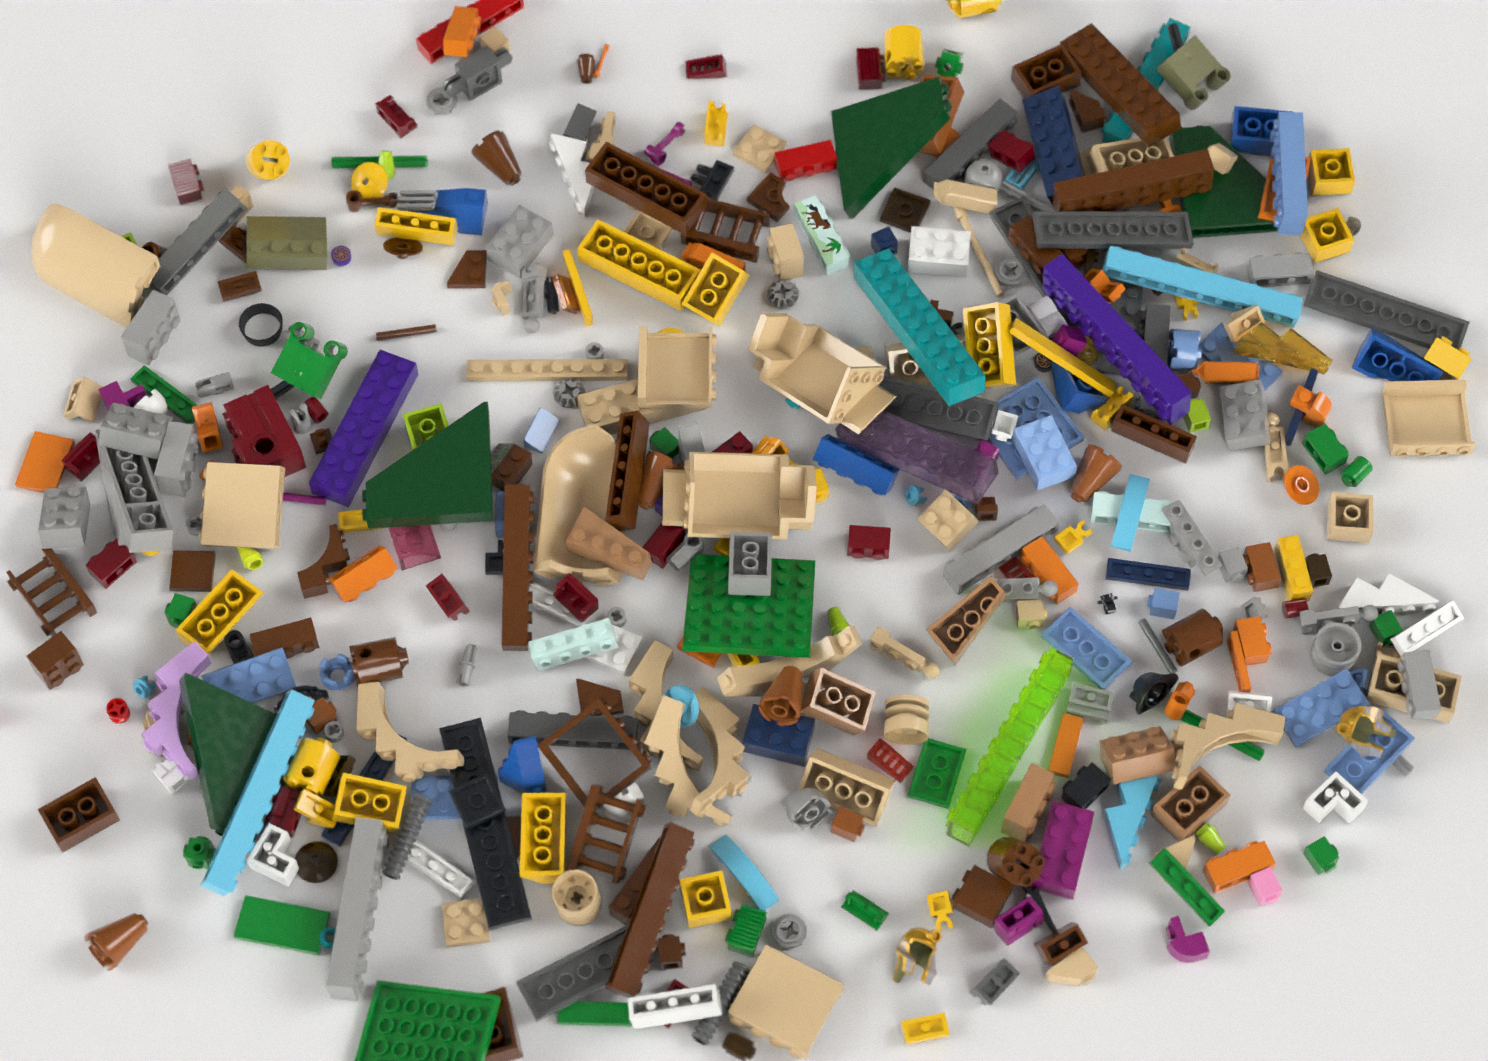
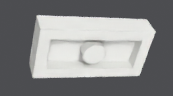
[1227,691,1272,714]

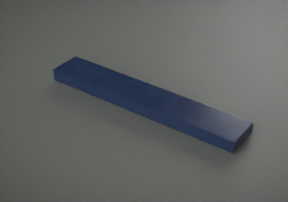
[321,734,407,847]

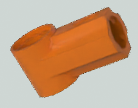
[1164,681,1196,720]

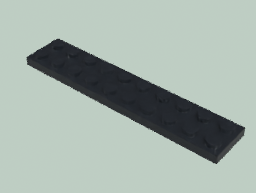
[439,717,532,930]

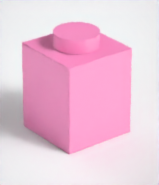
[1248,867,1282,905]

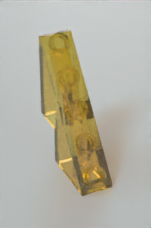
[1233,322,1333,375]

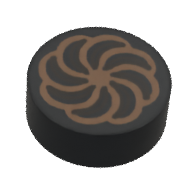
[1034,353,1052,372]

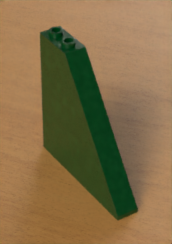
[831,77,952,219]
[1169,125,1278,238]
[362,402,493,529]
[179,672,290,841]

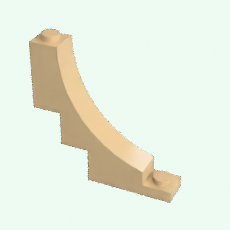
[717,626,862,697]

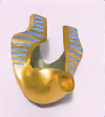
[1336,706,1396,758]
[893,928,942,985]

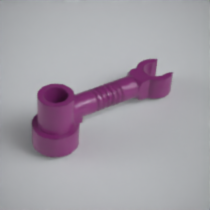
[644,122,685,166]

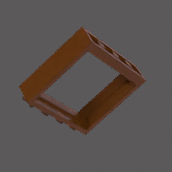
[538,698,652,811]

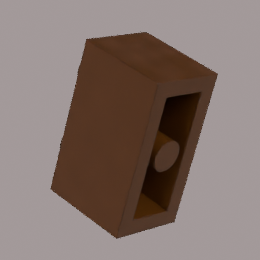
[1034,922,1088,965]

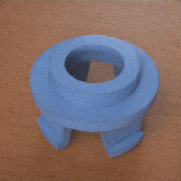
[319,653,355,691]

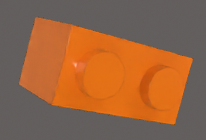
[1233,616,1272,666]

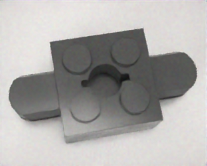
[442,45,513,101]

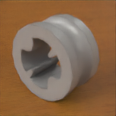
[585,342,604,359]
[186,515,203,536]
[607,607,626,628]
[324,721,344,743]

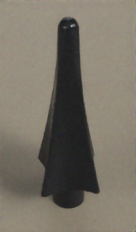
[1022,885,1057,933]

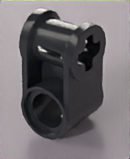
[224,630,255,664]

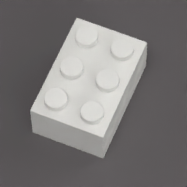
[907,226,971,278]

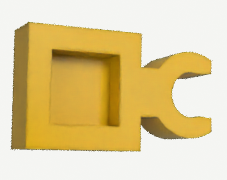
[1173,295,1198,321]
[1054,520,1092,555]
[927,890,954,931]

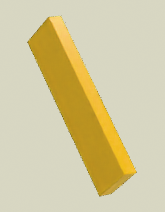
[563,249,593,326]

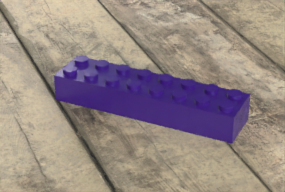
[309,349,419,508]

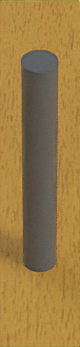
[1138,618,1177,674]

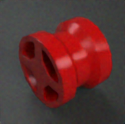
[106,698,130,724]

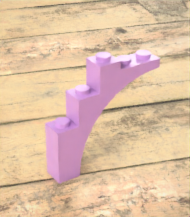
[141,641,211,781]

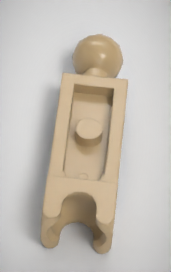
[1264,412,1289,483]
[869,627,940,679]

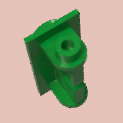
[841,890,889,931]

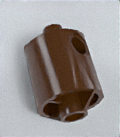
[1162,609,1223,667]
[349,637,409,687]
[987,837,1045,887]

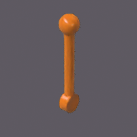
[593,44,609,78]

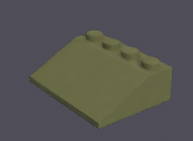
[247,216,327,270]

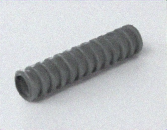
[382,794,432,880]
[691,962,750,1045]

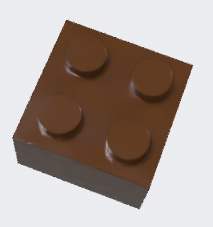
[26,631,84,690]

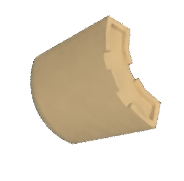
[31,204,160,328]
[533,424,625,586]

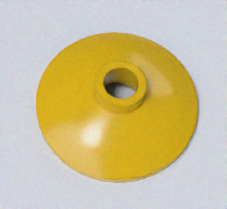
[351,162,388,199]

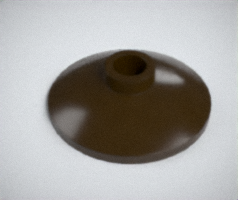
[295,841,338,883]

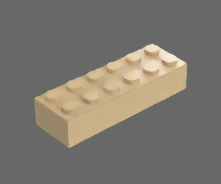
[577,379,706,435]

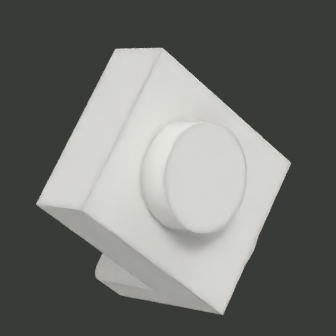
[991,410,1018,442]

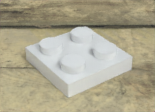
[586,625,643,676]

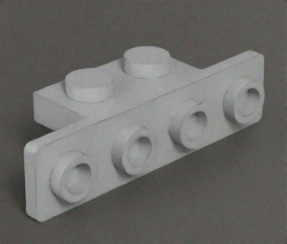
[1162,500,1222,576]

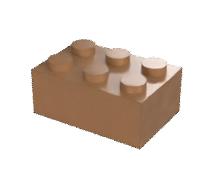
[801,667,876,735]
[1099,726,1176,784]
[1001,763,1056,842]
[1151,765,1231,842]

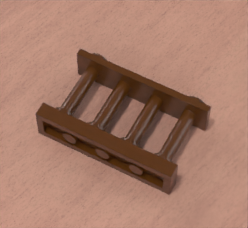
[681,197,770,263]
[6,548,97,637]
[567,784,646,884]

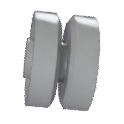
[1310,622,1362,676]

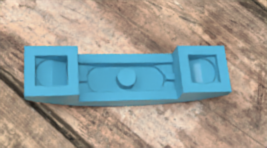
[1111,474,1150,552]
[708,834,779,911]

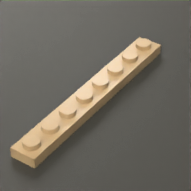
[467,359,628,381]

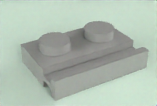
[1066,682,1114,723]

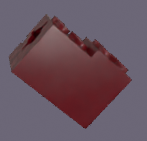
[222,385,306,477]

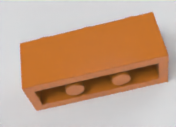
[444,6,481,57]
[1020,537,1079,604]
[328,545,398,603]
[1202,841,1276,893]

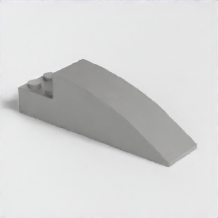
[95,430,173,553]

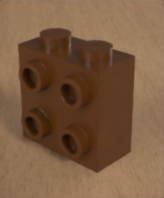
[952,865,1013,929]

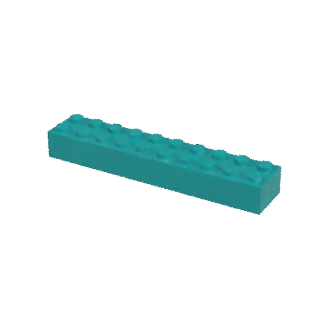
[854,249,985,406]

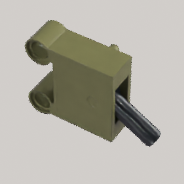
[1156,23,1231,110]

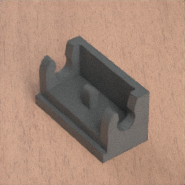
[563,103,597,141]
[970,958,1020,1006]

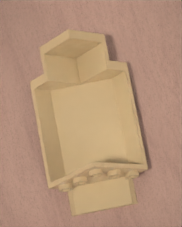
[747,313,897,434]
[662,452,817,540]

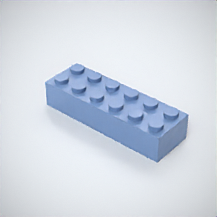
[1270,112,1308,235]

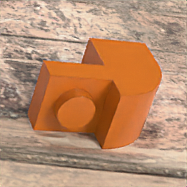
[1084,269,1125,304]
[1289,385,1332,428]
[192,402,223,453]

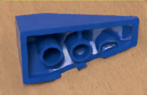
[408,188,488,236]
[1352,328,1444,381]
[1049,337,1108,413]
[498,736,547,794]

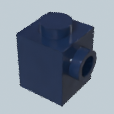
[871,226,898,255]

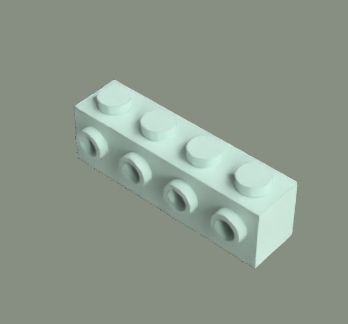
[528,618,619,671]

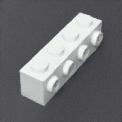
[628,984,722,1029]

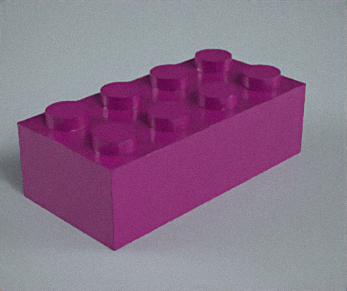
[1031,801,1095,900]

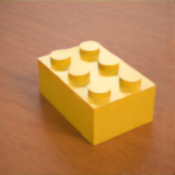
[682,252,750,327]
[332,773,407,833]

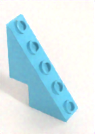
[1104,774,1162,869]

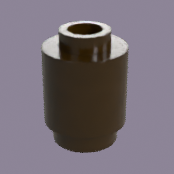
[722,1032,757,1061]

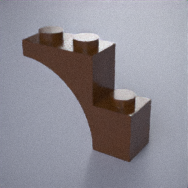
[297,524,350,599]

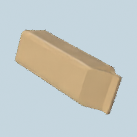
[934,180,997,214]

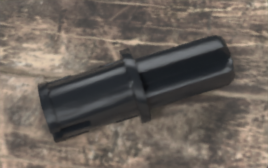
[544,276,560,314]

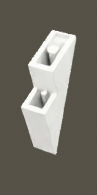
[548,133,595,218]
[1338,573,1439,615]

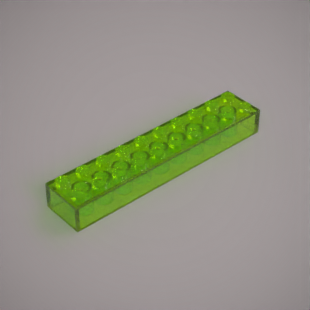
[945,647,1074,847]

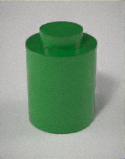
[1341,456,1373,487]

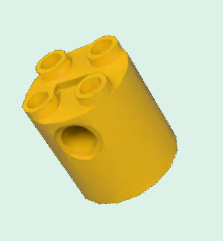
[947,0,1002,18]
[884,25,924,81]
[246,140,290,180]
[283,737,340,797]

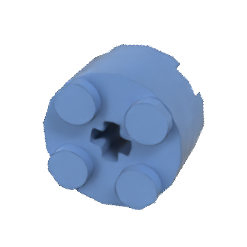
[1167,329,1202,370]

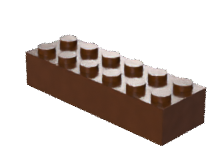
[585,141,707,235]

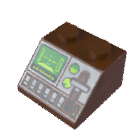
[491,443,533,492]

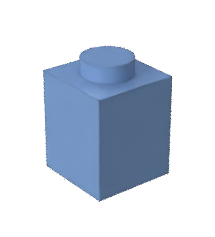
[1147,588,1180,619]

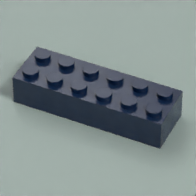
[1022,86,1086,205]

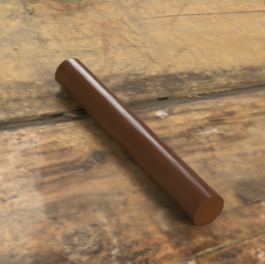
[376,324,437,341]

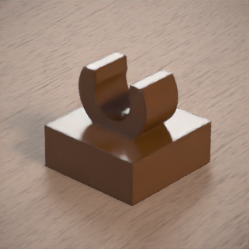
[310,428,332,455]

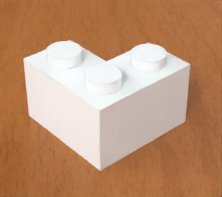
[1303,772,1368,824]
[247,823,299,887]

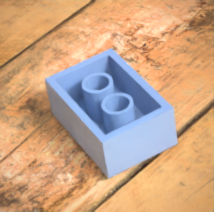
[1012,415,1077,491]

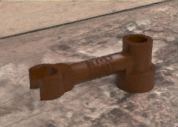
[346,190,398,212]

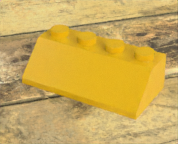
[176,569,264,654]
[520,793,567,884]

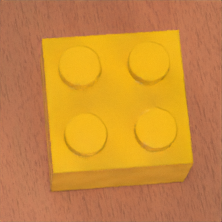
[1308,148,1355,196]
[1300,208,1354,263]
[679,870,732,929]

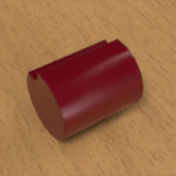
[304,397,329,423]
[1282,598,1309,619]

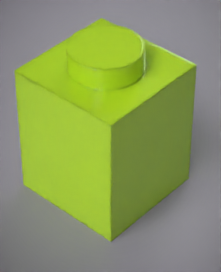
[1183,398,1211,433]

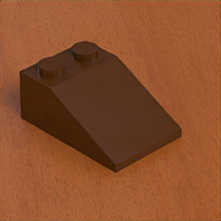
[483,987,523,1061]

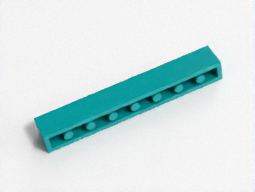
[1101,18,1191,143]

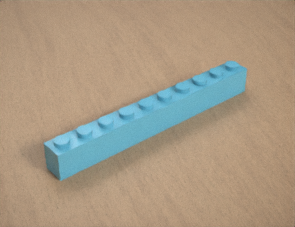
[1103,246,1303,328]
[200,689,315,897]

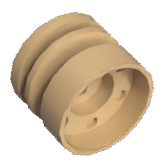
[884,694,930,745]
[552,870,602,926]

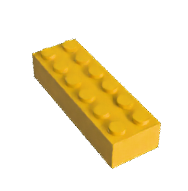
[577,219,700,311]

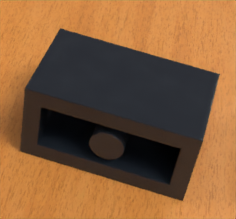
[1061,762,1111,809]

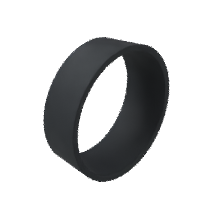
[239,303,283,347]

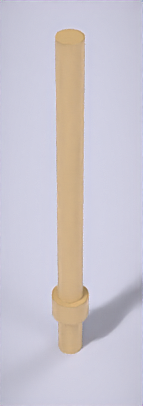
[953,207,1004,298]

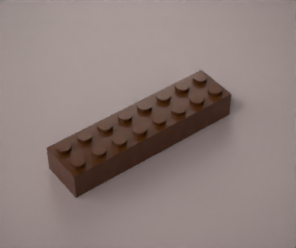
[1060,23,1181,147]
[1053,149,1214,212]

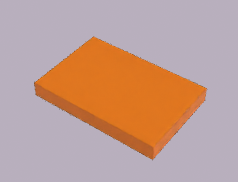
[15,431,75,493]

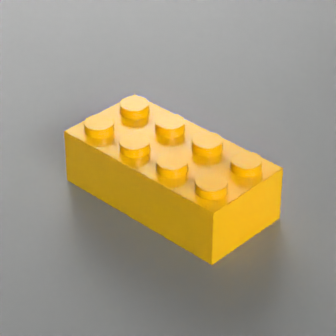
[963,302,1016,390]

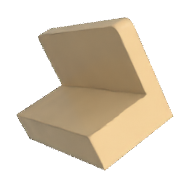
[63,377,103,423]

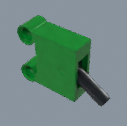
[271,322,348,400]

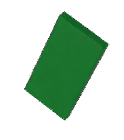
[233,895,331,955]

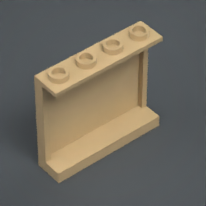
[638,327,716,408]
[1381,380,1476,457]
[199,462,285,550]
[728,945,844,1060]

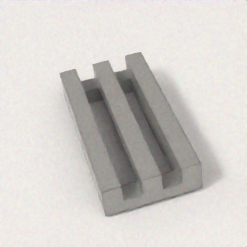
[396,190,438,211]

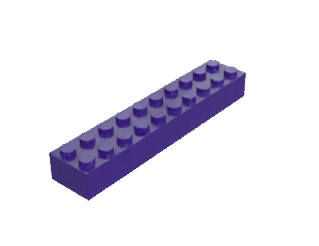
[1042,254,1192,425]

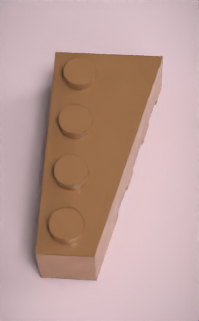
[566,507,652,581]
[926,576,1007,665]

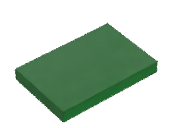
[907,738,966,809]

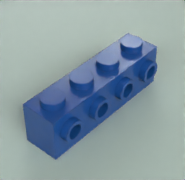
[813,434,900,495]

